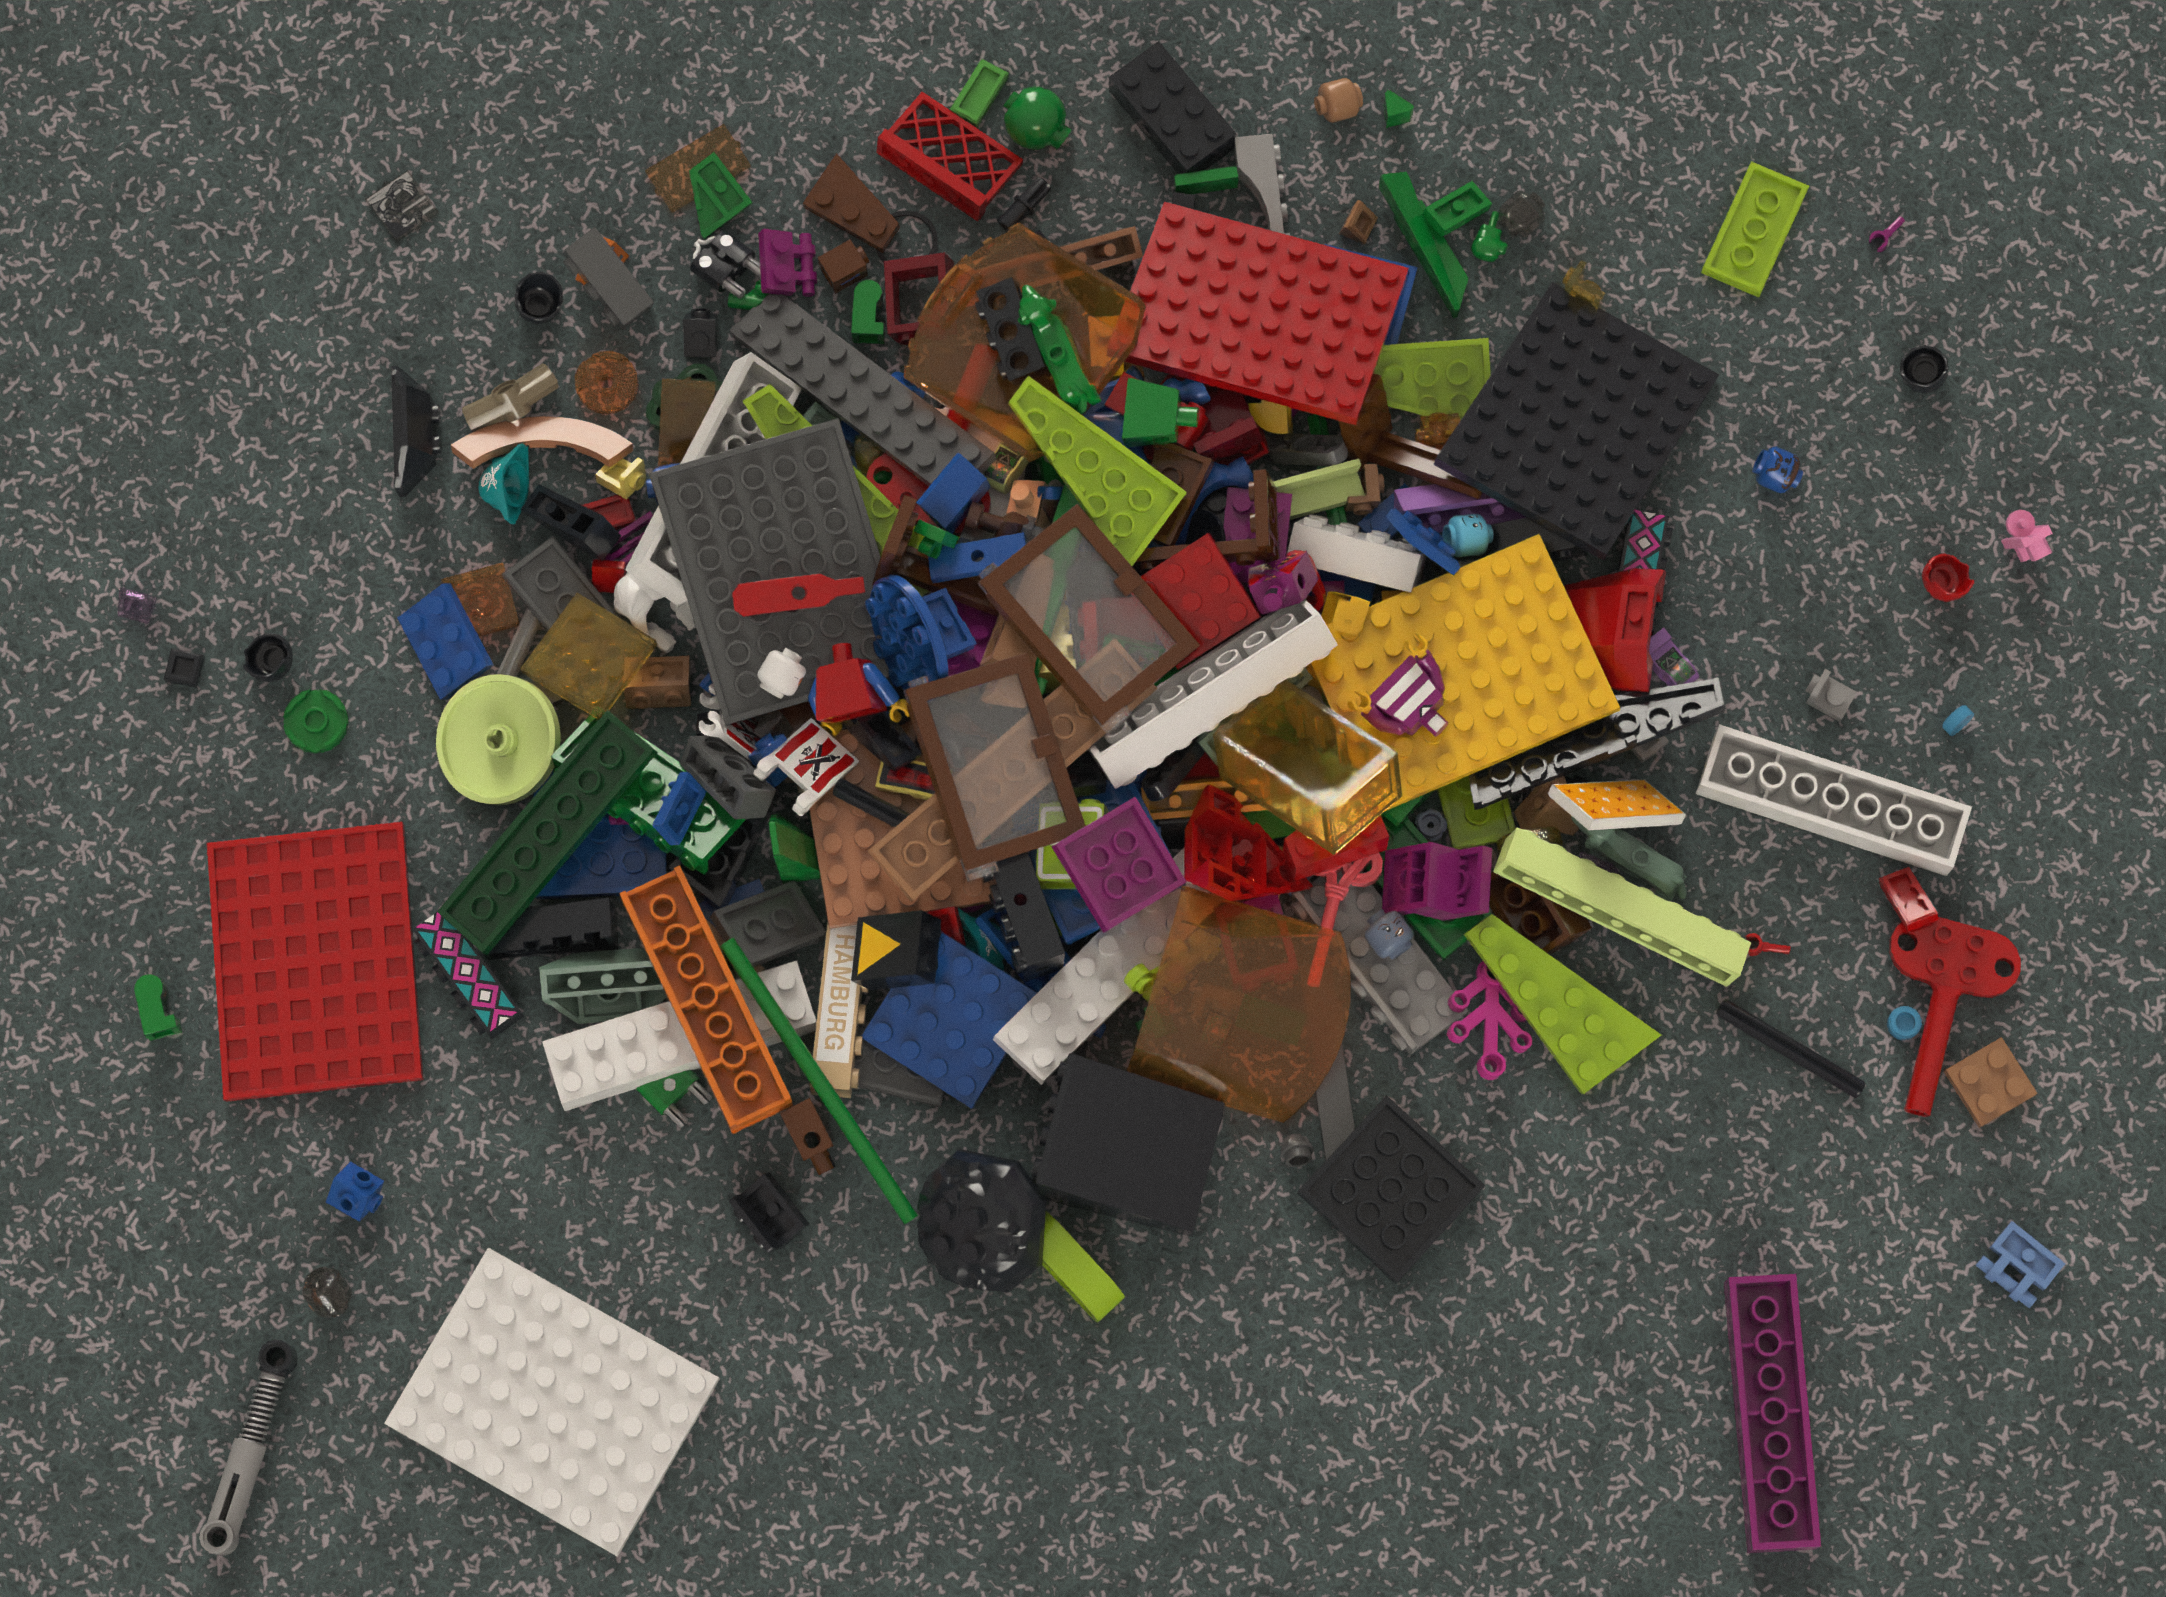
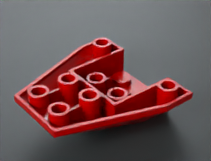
[1564,568,1666,692]

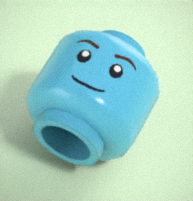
[1442,514,1493,558]

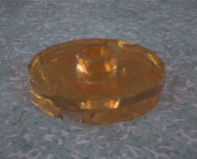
[575,351,639,414]

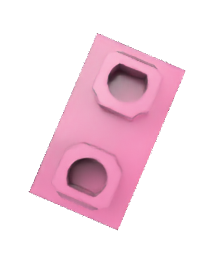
[2001,510,2053,562]

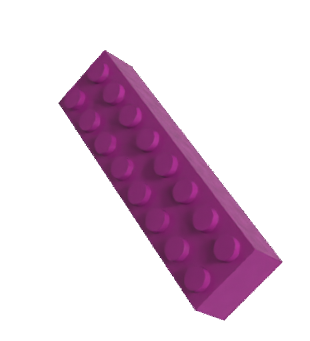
[1724,1274,1821,1553]

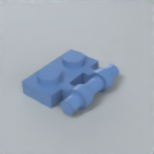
[1975,1221,2065,1308]

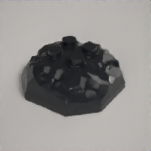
[917,1149,1046,1293]

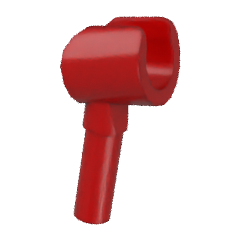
[1745,933,1790,956]

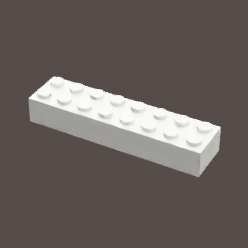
[625,352,801,605]
[1088,599,1338,789]
[1696,724,1972,876]
[542,961,817,1111]

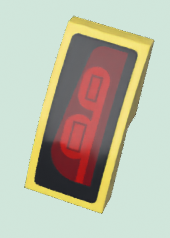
[875,761,952,800]

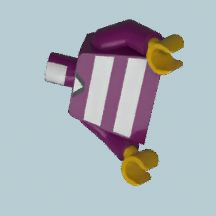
[1347,633,1449,737]

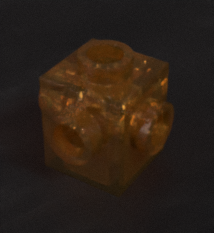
[1415,412,1461,450]

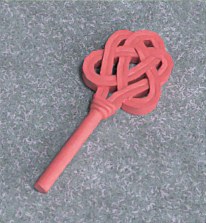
[1306,853,1383,987]

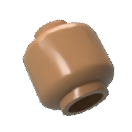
[1314,78,1363,123]

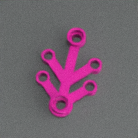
[1447,961,1532,1080]

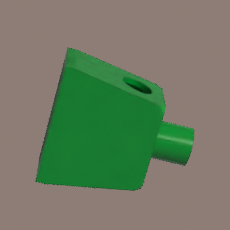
[1122,378,1199,447]

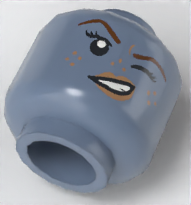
[1364,909,1414,960]

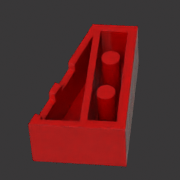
[1282,778,1389,881]

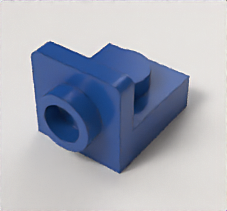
[748,734,788,787]

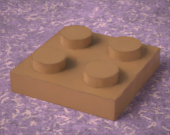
[1944,1037,2038,1128]

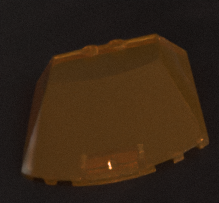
[904,223,1146,462]
[1126,885,1351,1123]

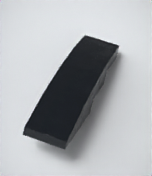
[841,710,922,771]

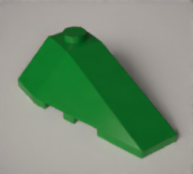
[768,813,820,884]

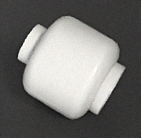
[757,647,806,699]

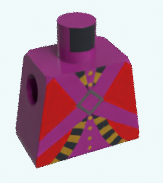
[1248,550,1318,614]

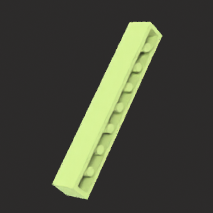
[1493,827,1751,987]

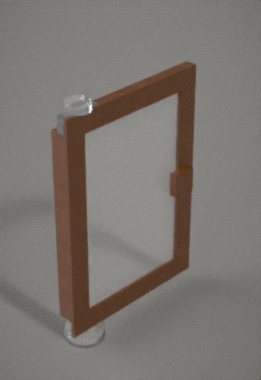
[978,504,1200,735]
[904,652,1086,882]

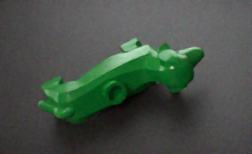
[1018,285,1101,414]

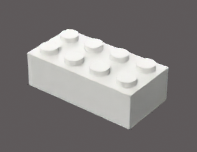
[1287,514,1427,593]

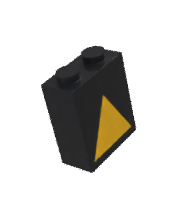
[851,910,941,990]

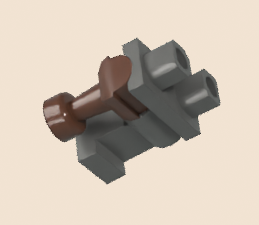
[958,501,1045,580]

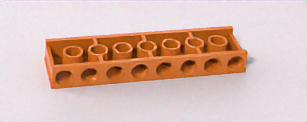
[619,865,793,1134]

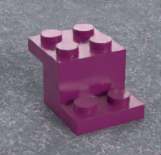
[1382,842,1492,921]

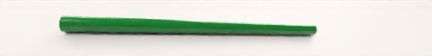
[720,937,918,1225]

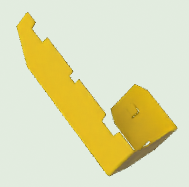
[1306,591,1370,695]

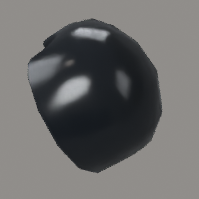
[515,271,563,324]
[1900,345,1949,394]
[243,633,293,682]

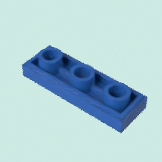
[928,532,1030,583]

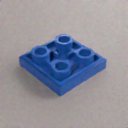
[1385,508,1461,575]

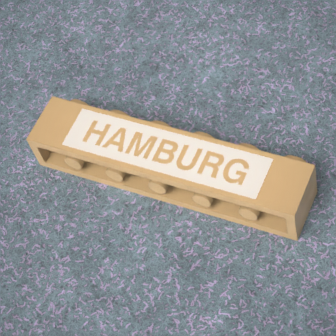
[810,922,869,1098]

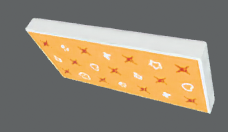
[1548,779,1686,830]

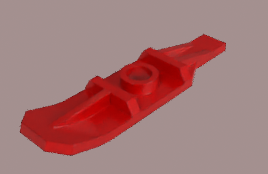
[732,574,865,617]

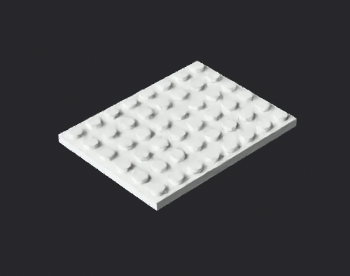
[384,1248,720,1557]

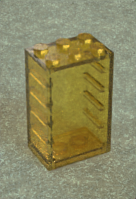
[1213,679,1402,855]

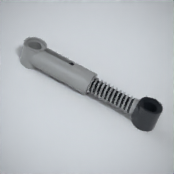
[199,1339,298,1556]

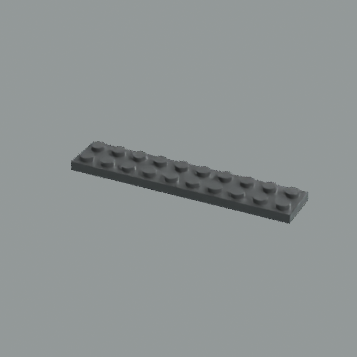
[729,294,997,486]

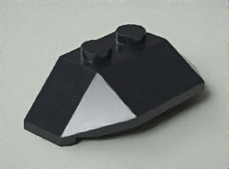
[391,366,442,497]

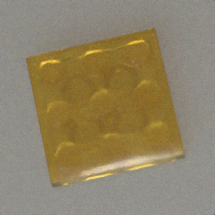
[520,593,658,720]

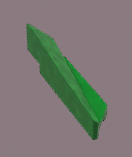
[1379,172,1469,319]

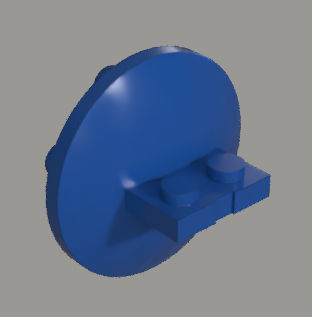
[865,575,977,702]

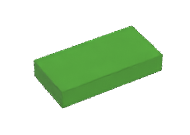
[950,59,1009,127]

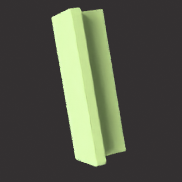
[1273,459,1365,520]

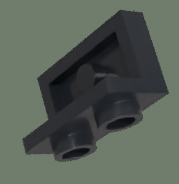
[729,1172,809,1253]

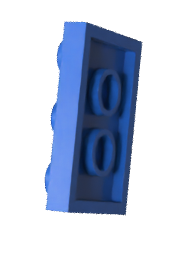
[397,583,494,700]

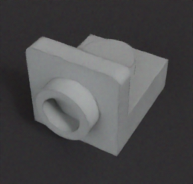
[1805,669,1857,722]

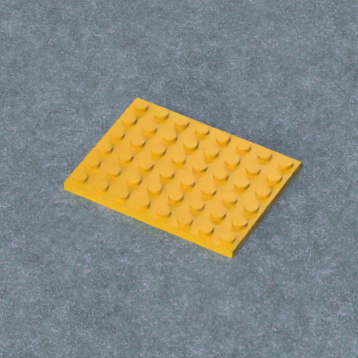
[1310,534,1620,813]

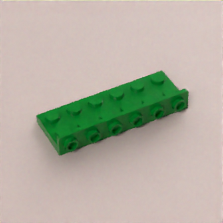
[551,707,746,875]

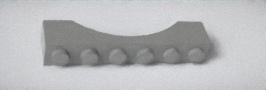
[1234,134,1290,235]

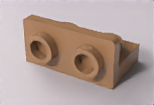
[623,656,691,709]

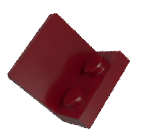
[1193,390,1263,462]

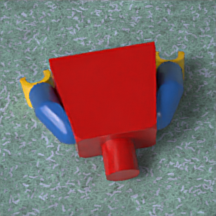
[808,643,910,737]

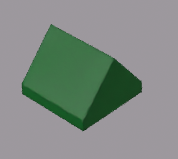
[1383,90,1414,128]

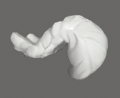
[614,572,695,653]

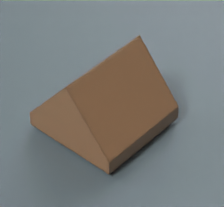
[1339,200,1378,244]

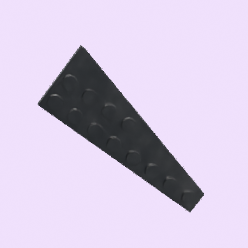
[1468,678,1725,810]

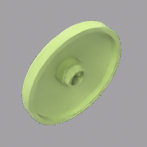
[436,674,561,805]

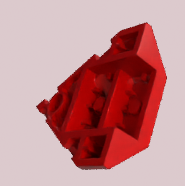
[1184,784,1313,901]

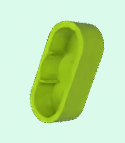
[1042,1211,1125,1323]

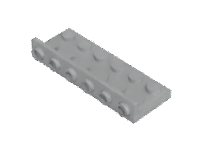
[1290,861,1469,1055]

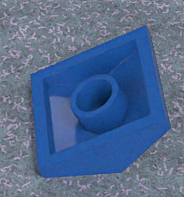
[916,453,991,534]

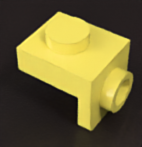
[595,457,646,500]

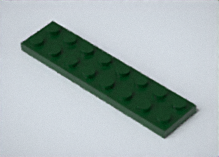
[437,710,658,955]

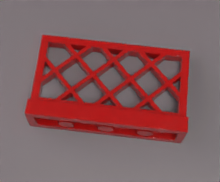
[876,92,1023,222]

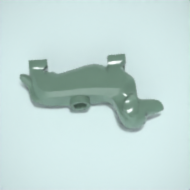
[1571,816,1687,902]

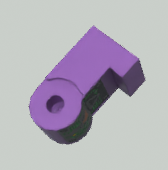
[1649,627,1699,686]

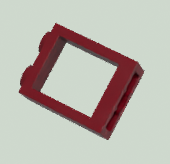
[884,252,958,345]

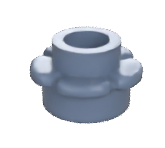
[1415,809,1447,841]

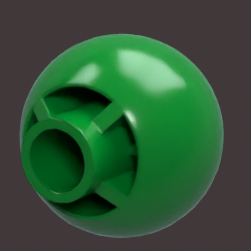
[1003,86,1072,150]

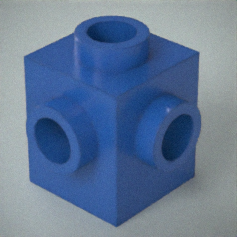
[326,1162,384,1222]

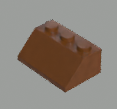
[1489,872,1592,955]

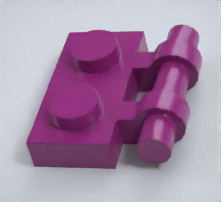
[758,229,817,297]

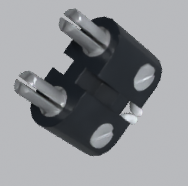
[690,230,761,299]

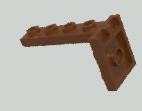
[1338,373,1483,499]
[1133,469,1280,574]
[872,495,1010,617]

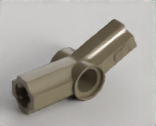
[462,363,559,432]

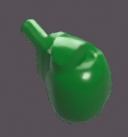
[1471,211,1508,263]

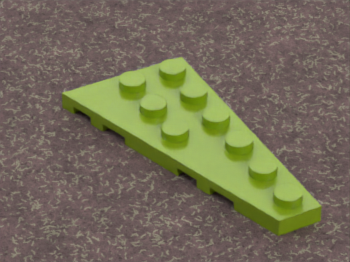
[1374,338,1491,425]
[1008,376,1187,567]
[1464,914,1661,1094]

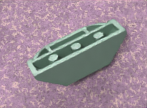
[539,948,667,1024]

